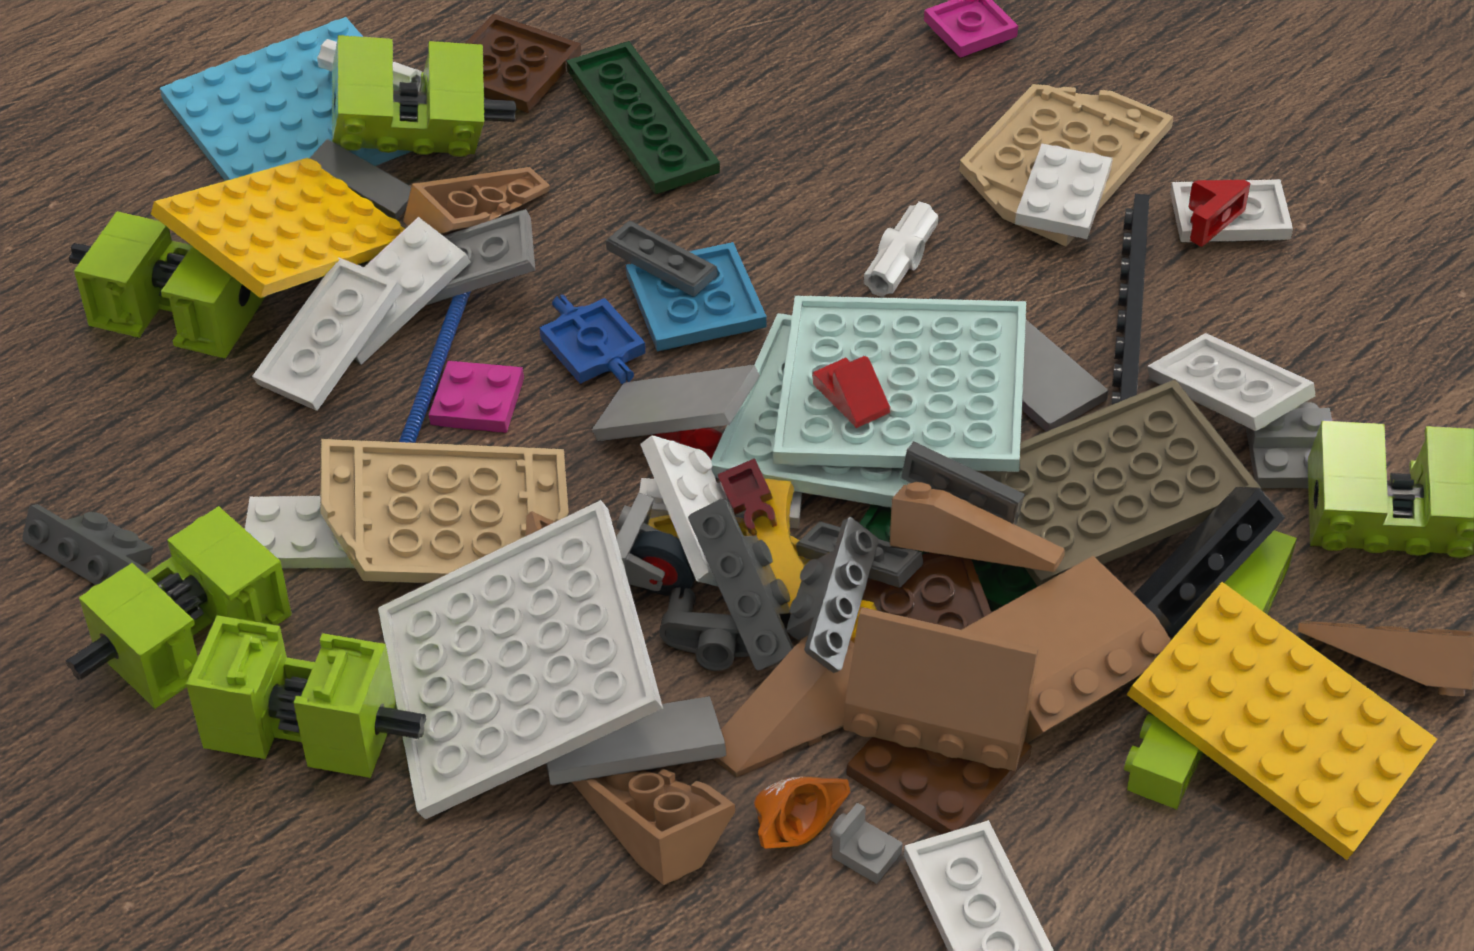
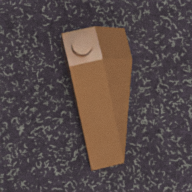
[403,167,550,236]
[890,482,1065,572]
[1298,621,1474,696]
[713,636,854,778]
[572,769,735,885]

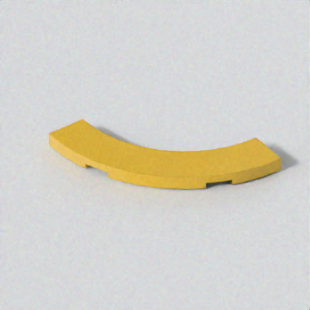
[746,478,877,643]

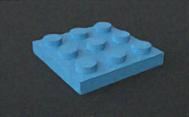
[626,242,767,351]

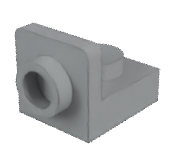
[830,803,903,884]

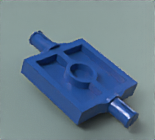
[540,295,646,384]

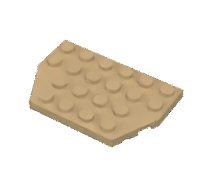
[959,84,1173,246]
[320,439,569,583]

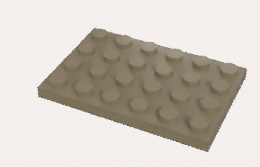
[975,379,1261,586]

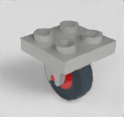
[616,492,696,596]

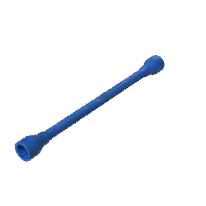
[399,291,471,443]

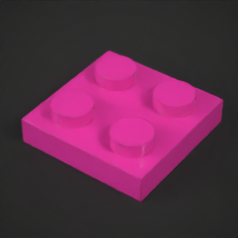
[924,0,1018,58]
[429,361,524,433]

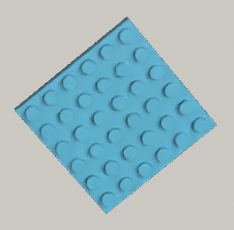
[160,17,411,181]

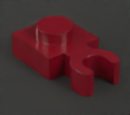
[717,458,777,536]

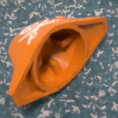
[754,776,851,849]

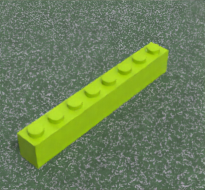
[1124,530,1297,810]

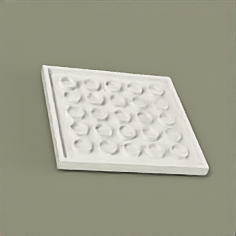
[378,500,663,819]

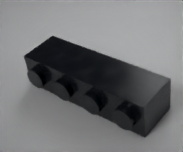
[1134,487,1285,637]

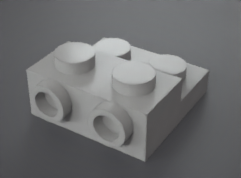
[1246,402,1332,488]

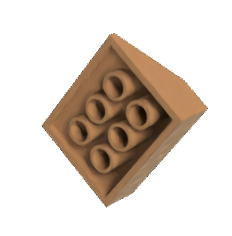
[962,556,1171,743]
[844,607,1038,771]

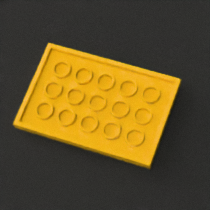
[151,158,405,298]
[1127,582,1437,860]

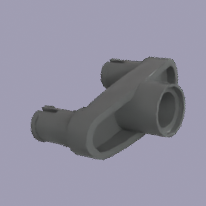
[659,587,750,671]

